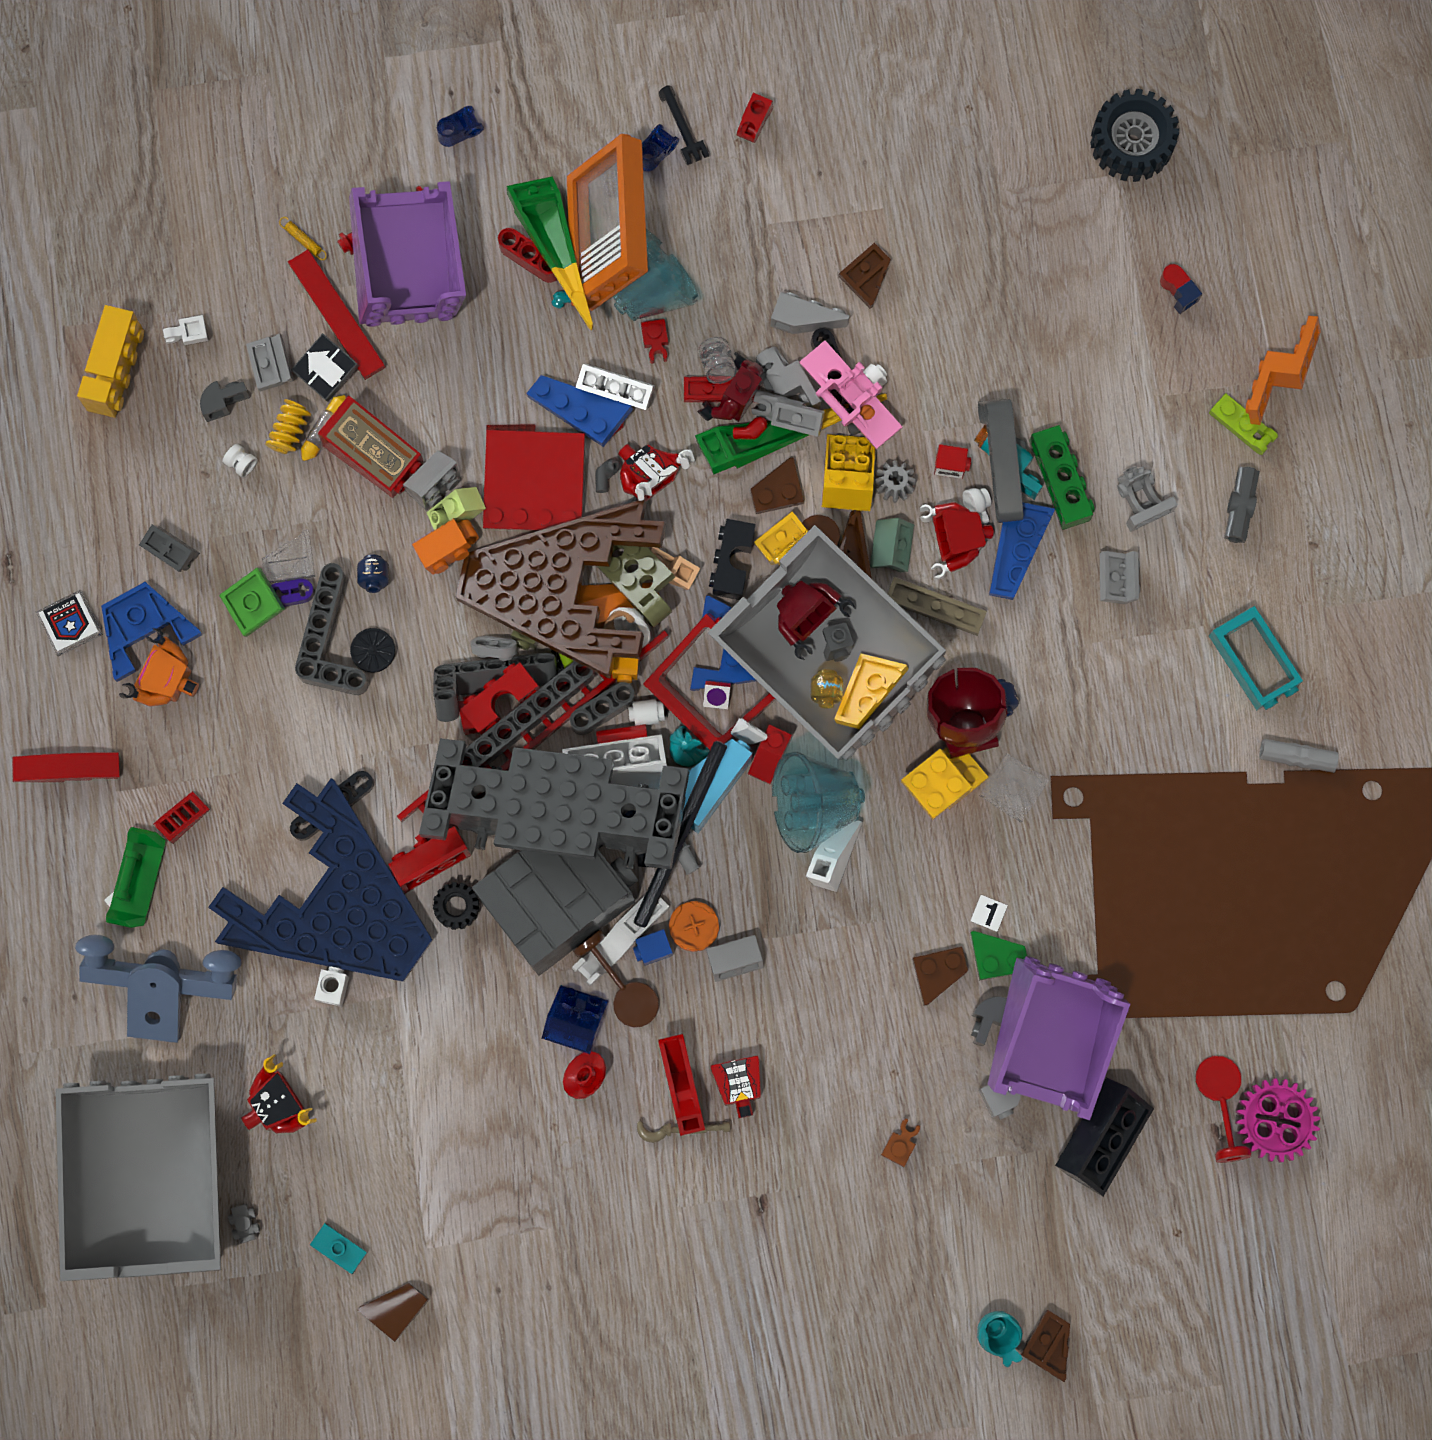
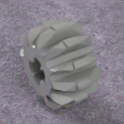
[874,460,916,503]

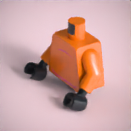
[119,628,199,707]

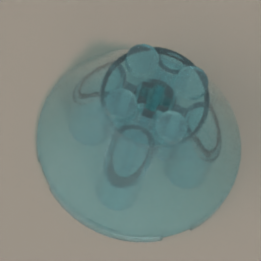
[613,229,698,321]
[772,752,865,853]

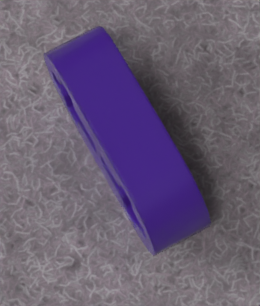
[271,579,315,607]

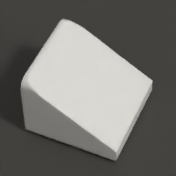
[731,718,768,745]

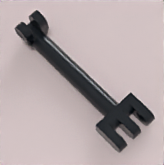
[658,85,709,166]

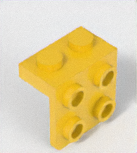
[753,511,809,566]

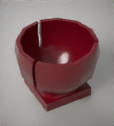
[927,668,1007,759]

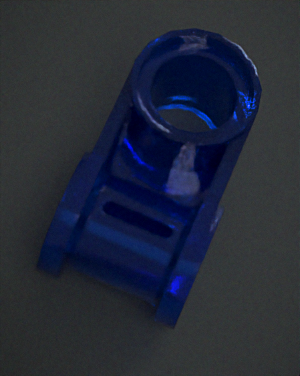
[436,106,484,147]
[642,124,679,172]

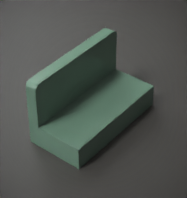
[870,518,914,573]

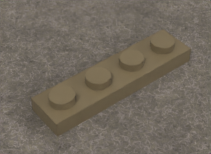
[887,577,987,636]

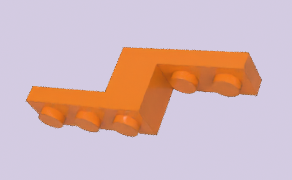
[1246,316,1321,425]

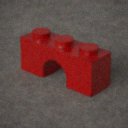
[460,662,540,735]

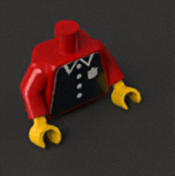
[241,1054,317,1134]

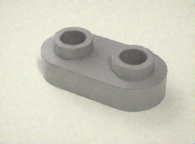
[471,636,518,661]

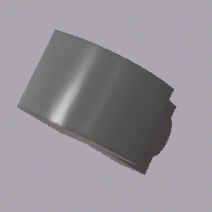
[200,381,250,422]
[971,997,1007,1047]

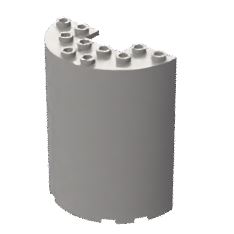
[708,525,946,761]
[56,1074,221,1281]

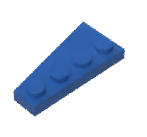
[526,375,633,447]
[989,502,1055,600]

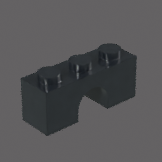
[709,519,756,600]

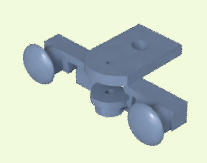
[75,935,242,1043]

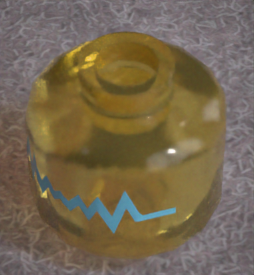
[810,669,843,708]

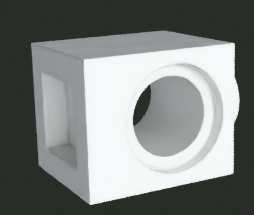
[314,967,349,1007]

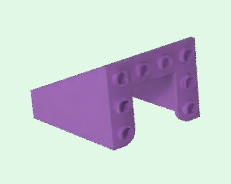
[349,181,466,327]
[988,956,1130,1120]

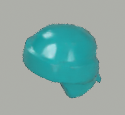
[669,726,710,767]
[977,1311,1023,1367]

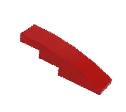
[12,752,119,782]

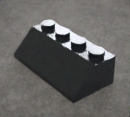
[1055,1077,1154,1197]

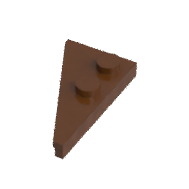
[839,510,872,579]

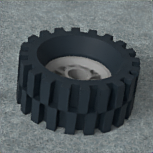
[1090,89,1179,182]

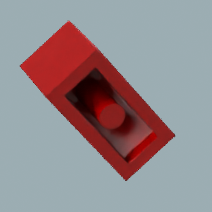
[748,724,792,785]

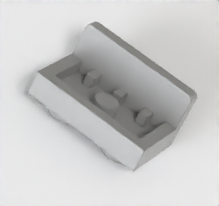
[1100,551,1140,604]

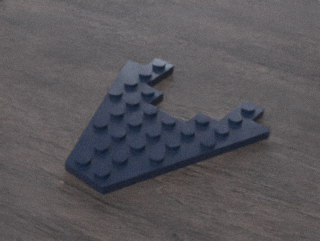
[208,778,433,982]

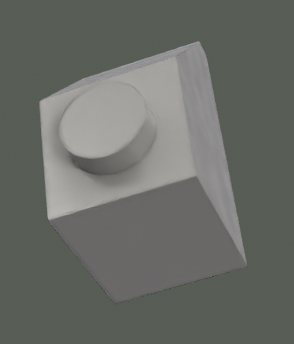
[978,1085,1021,1120]

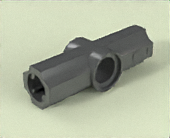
[1224,467,1260,543]

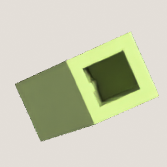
[426,487,486,530]

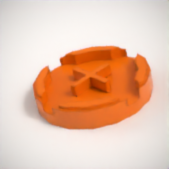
[669,901,719,952]

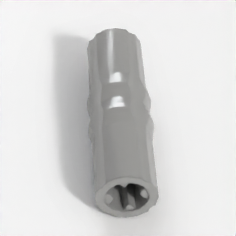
[1259,739,1339,773]

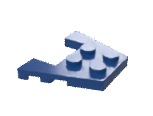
[101,582,202,682]
[690,596,757,691]

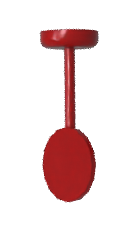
[1195,1056,1252,1163]

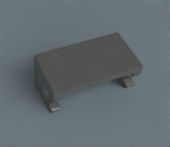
[139,524,200,572]

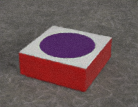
[703,681,731,709]

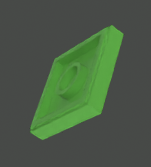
[219,567,285,637]

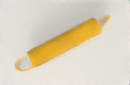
[279,217,326,260]

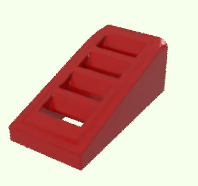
[153,791,210,844]

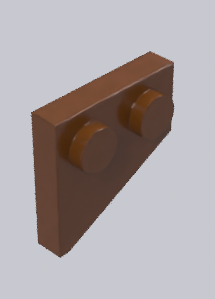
[750,457,804,514]
[912,947,968,1006]

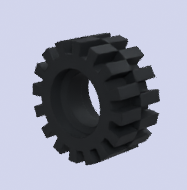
[433,882,480,930]

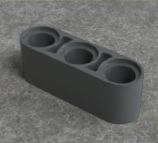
[570,682,635,735]

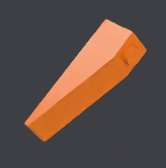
[577,583,660,629]

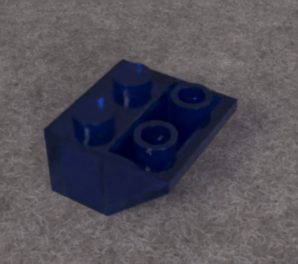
[541,985,608,1054]

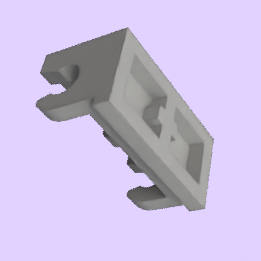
[706,935,764,982]

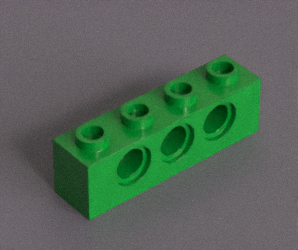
[1029,425,1095,530]

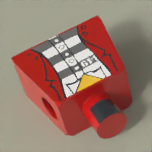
[710,1055,760,1119]

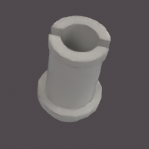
[678,842,701,875]

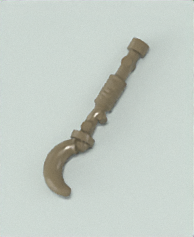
[637,1121,730,1143]

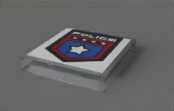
[36,590,103,656]

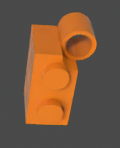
[412,519,479,575]

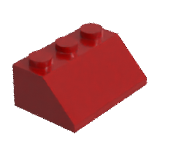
[388,826,471,893]

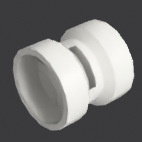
[222,444,257,478]

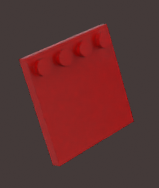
[483,430,585,531]

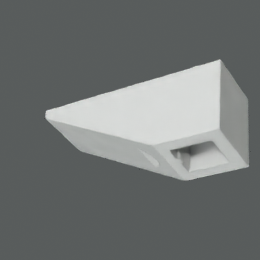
[806,815,862,892]

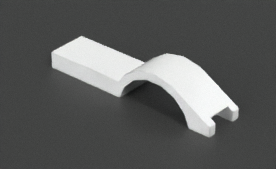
[572,897,669,986]

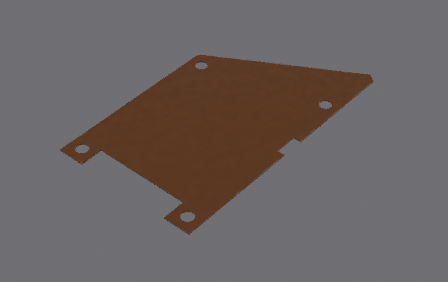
[1050,768,1432,1018]

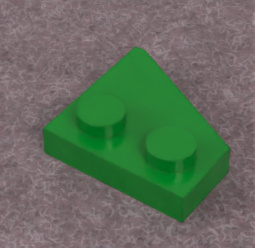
[970,931,1027,981]

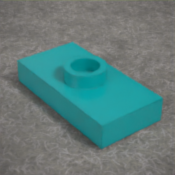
[310,1223,368,1274]

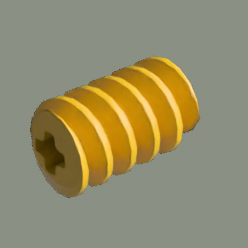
[265,399,311,454]

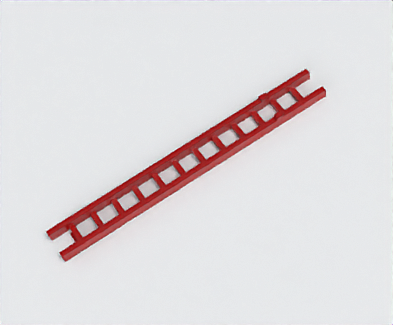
[397,619,669,842]

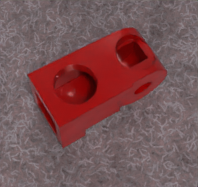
[736,92,773,143]

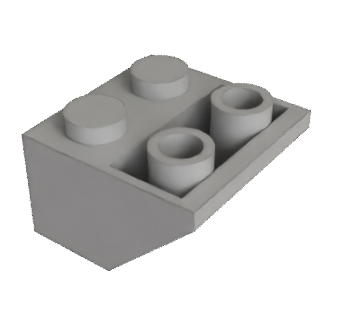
[403,450,461,511]

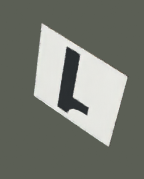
[971,895,1008,932]

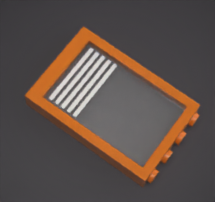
[567,133,648,311]

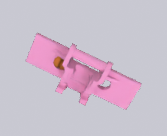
[799,341,902,450]

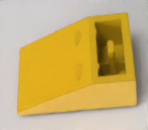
[821,434,875,511]

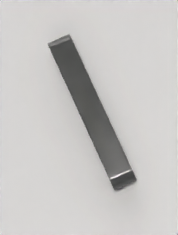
[463,661,595,768]

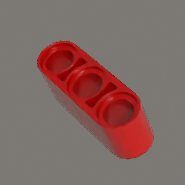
[498,228,557,283]

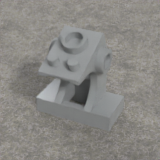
[1117,466,1178,532]

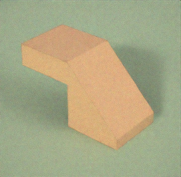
[649,547,700,590]

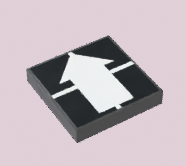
[291,333,360,402]

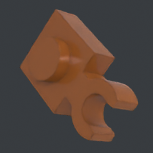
[881,1119,920,1168]

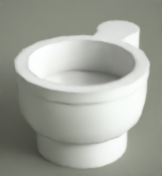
[962,488,991,525]

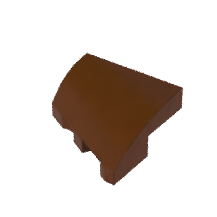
[358,1283,429,1342]

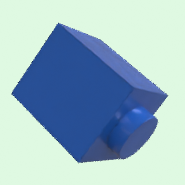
[632,929,673,966]

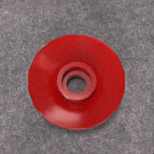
[563,1051,606,1099]

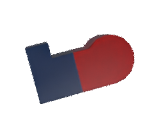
[1160,264,1202,314]

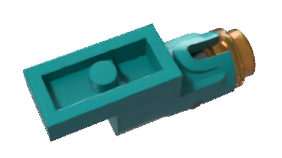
[974,425,1043,500]

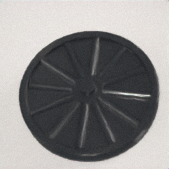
[350,628,395,673]

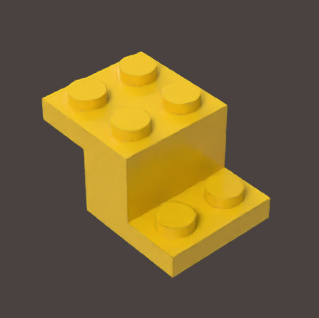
[901,747,989,820]

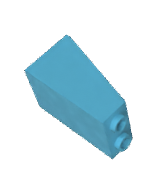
[684,739,752,834]

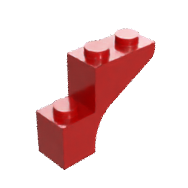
[658,1034,705,1136]

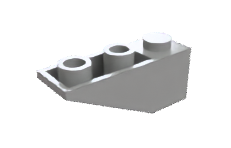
[770,292,849,334]

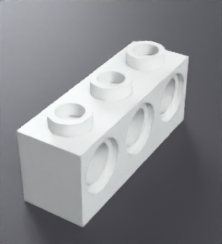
[576,363,655,410]

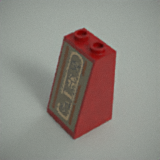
[318,395,423,498]

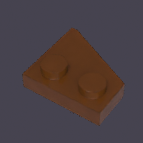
[839,243,891,309]
[1020,1310,1070,1382]

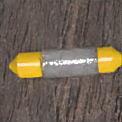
[301,395,346,461]

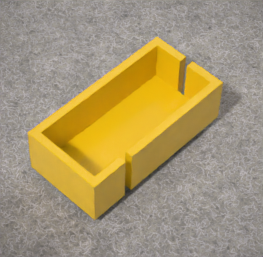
[77,305,144,418]

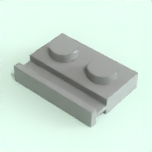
[246,334,294,392]

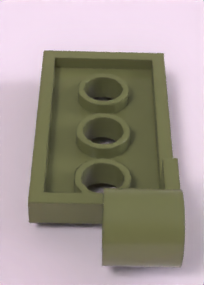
[596,545,675,628]

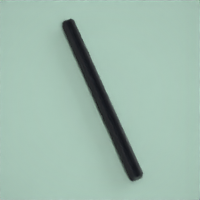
[634,741,727,928]

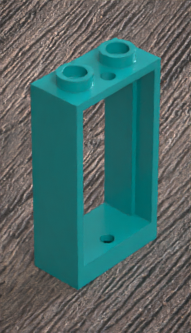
[1209,606,1303,711]

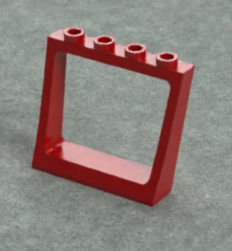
[643,613,776,750]

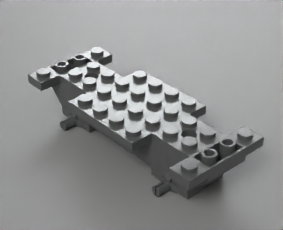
[419,738,690,869]

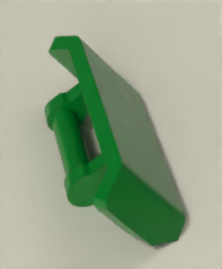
[106,827,166,928]

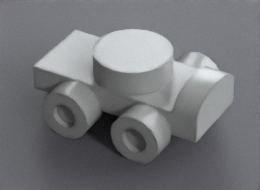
[228,1204,260,1244]

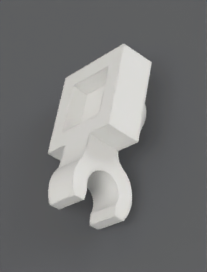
[163,315,208,345]

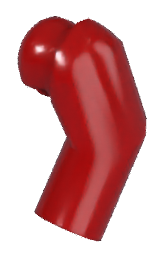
[733,416,767,439]

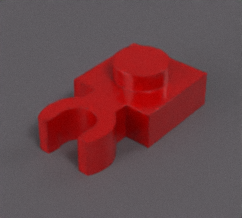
[641,319,668,364]

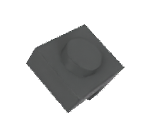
[822,622,854,662]

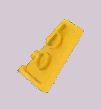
[834,653,908,729]

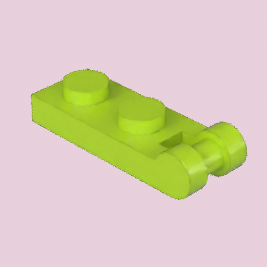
[1209,393,1278,455]

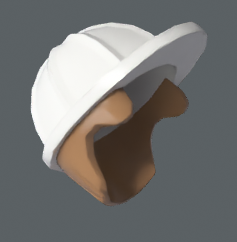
[603,607,650,648]

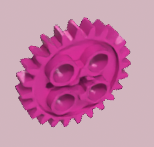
[1235,1078,1321,1163]

